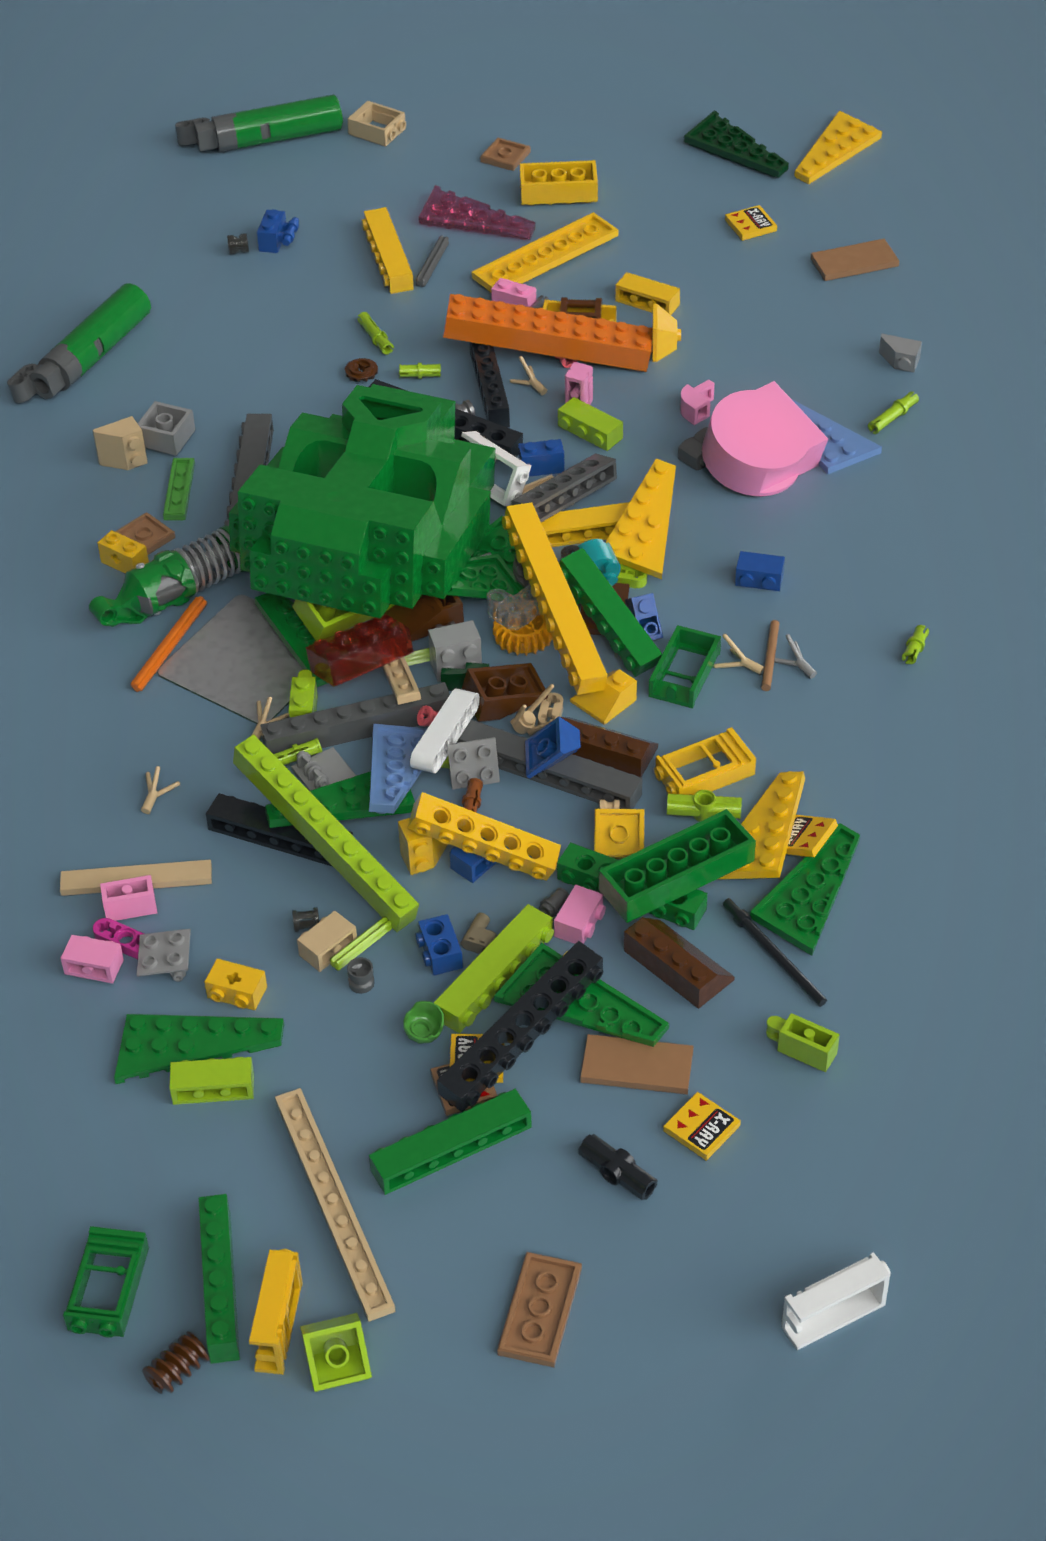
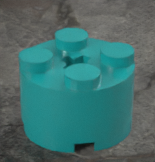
[571,539,621,586]

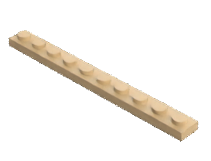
[275,1088,396,1322]

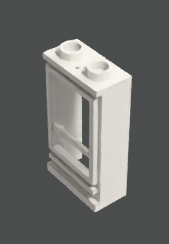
[461,431,531,506]
[781,1252,891,1350]

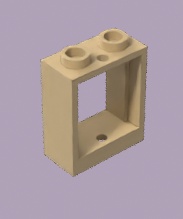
[347,101,406,146]

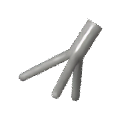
[774,634,817,679]

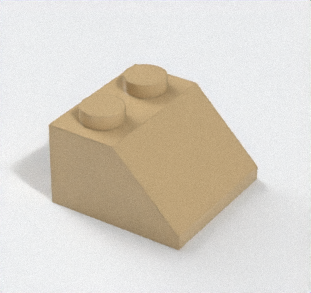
[92,416,148,470]

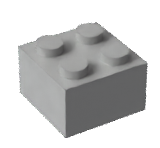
[138,401,195,456]
[428,620,482,682]

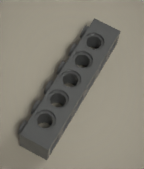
[512,453,617,522]

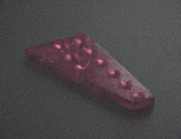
[419,185,535,240]

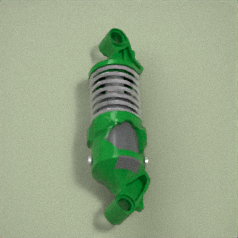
[89,525,243,627]

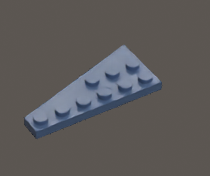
[793,400,882,474]
[369,724,428,814]

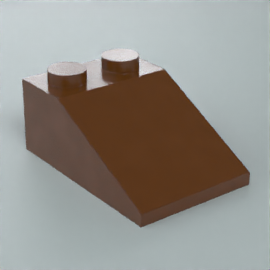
[461,663,549,722]

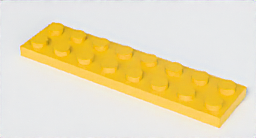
[472,212,618,292]

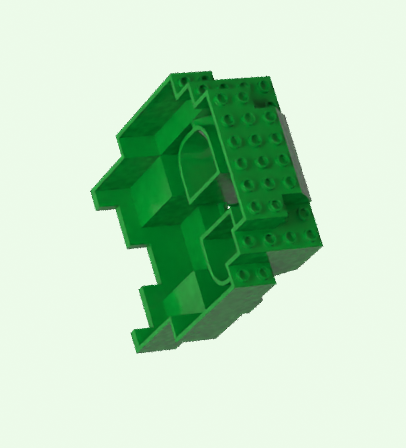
[229,384,496,619]

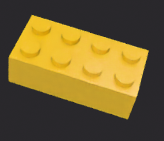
[520,160,598,205]

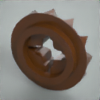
[345,358,378,382]

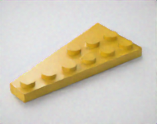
[794,110,882,184]
[605,459,676,579]

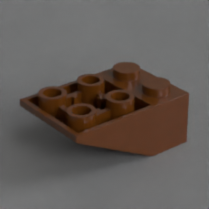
[383,594,464,645]

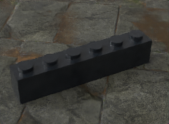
[206,793,353,867]

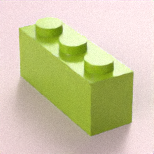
[558,397,623,451]
[170,1057,254,1105]

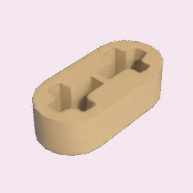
[538,693,563,725]

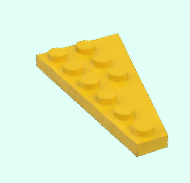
[719,771,805,879]

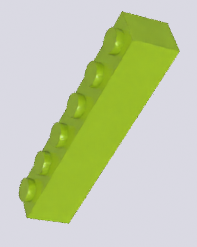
[434,904,554,1034]

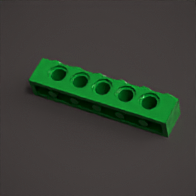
[557,842,708,930]

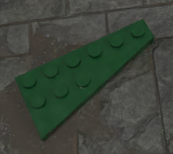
[684,110,789,178]

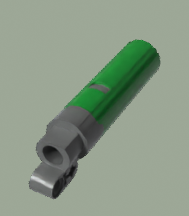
[175,94,343,152]
[7,283,151,403]

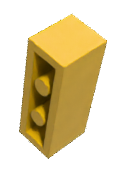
[615,272,680,315]

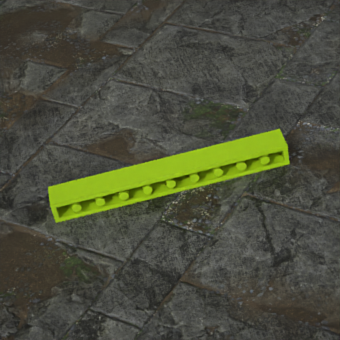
[233,734,419,932]

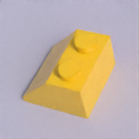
[398,818,448,875]

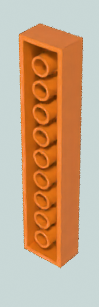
[443,294,653,372]

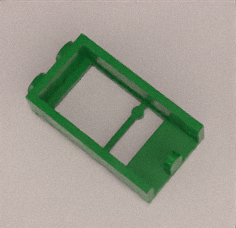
[649,625,721,709]
[63,1226,149,1338]

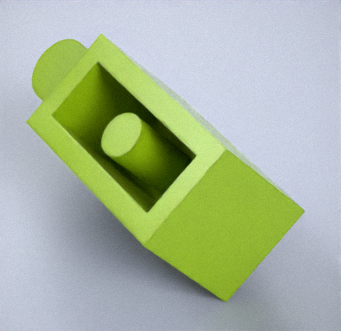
[289,669,318,718]
[766,1013,840,1072]

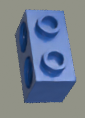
[415,914,463,976]

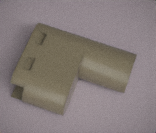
[461,913,497,954]

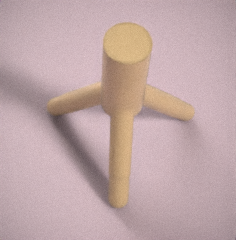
[510,356,547,395]
[713,634,764,675]
[251,697,289,740]
[141,766,180,814]

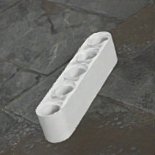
[410,688,480,773]

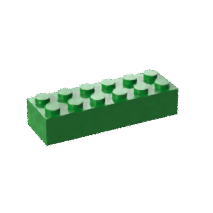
[599,809,756,923]

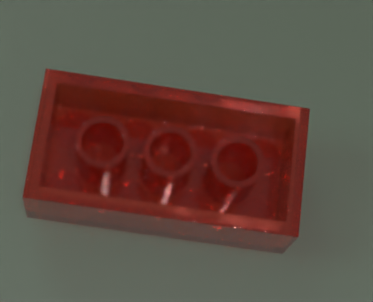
[306,614,414,687]

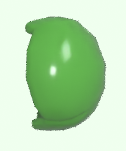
[403,1001,444,1044]

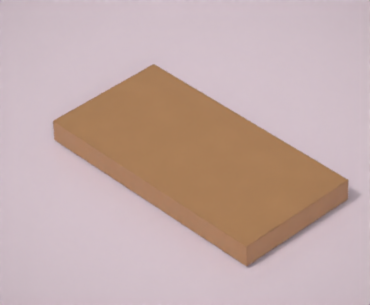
[811,239,899,281]
[581,1034,694,1094]
[497,1252,582,1368]

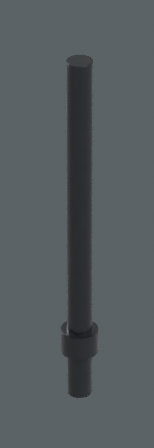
[723,898,827,1007]

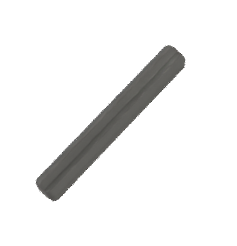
[415,235,449,287]

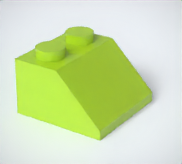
[300,1313,372,1392]

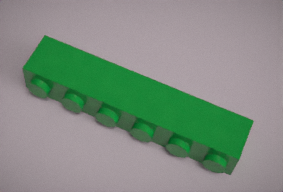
[559,548,662,677]
[369,1088,532,1195]
[198,1194,240,1364]

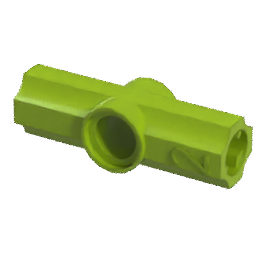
[667,790,742,822]

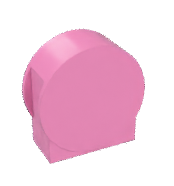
[702,381,828,496]

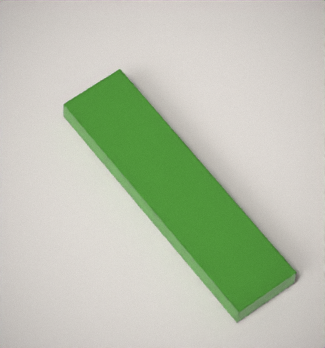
[163,458,195,520]

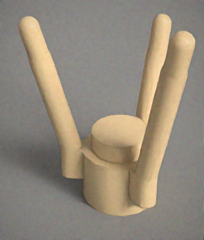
[510,684,554,735]

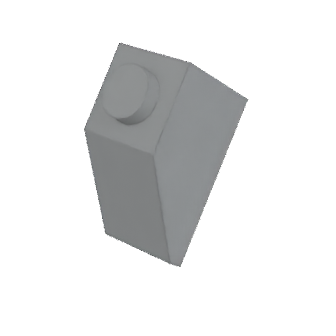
[879,334,922,373]

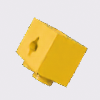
[97,530,149,574]
[204,958,267,1011]

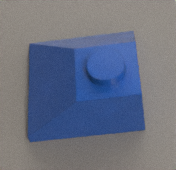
[525,716,581,779]

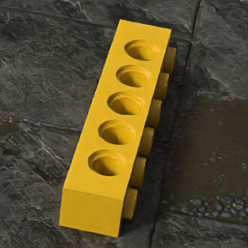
[407,792,561,881]

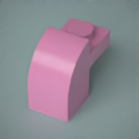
[680,380,715,425]

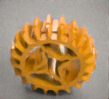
[493,603,553,656]

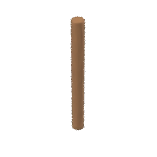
[761,620,780,691]

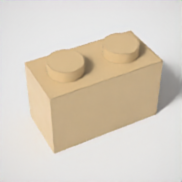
[297,911,357,972]

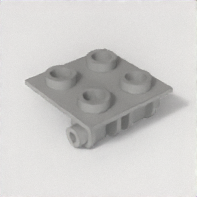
[447,737,500,789]
[291,747,356,791]
[137,929,191,981]

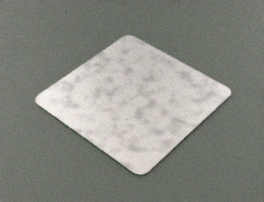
[158,595,303,724]

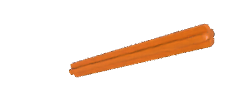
[131,596,207,692]

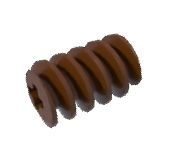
[142,1331,209,1394]

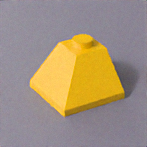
[652,304,681,362]
[570,669,637,725]

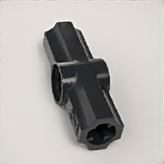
[578,1134,657,1200]

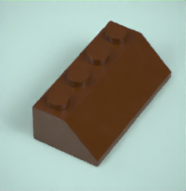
[561,717,658,778]
[624,917,735,1009]

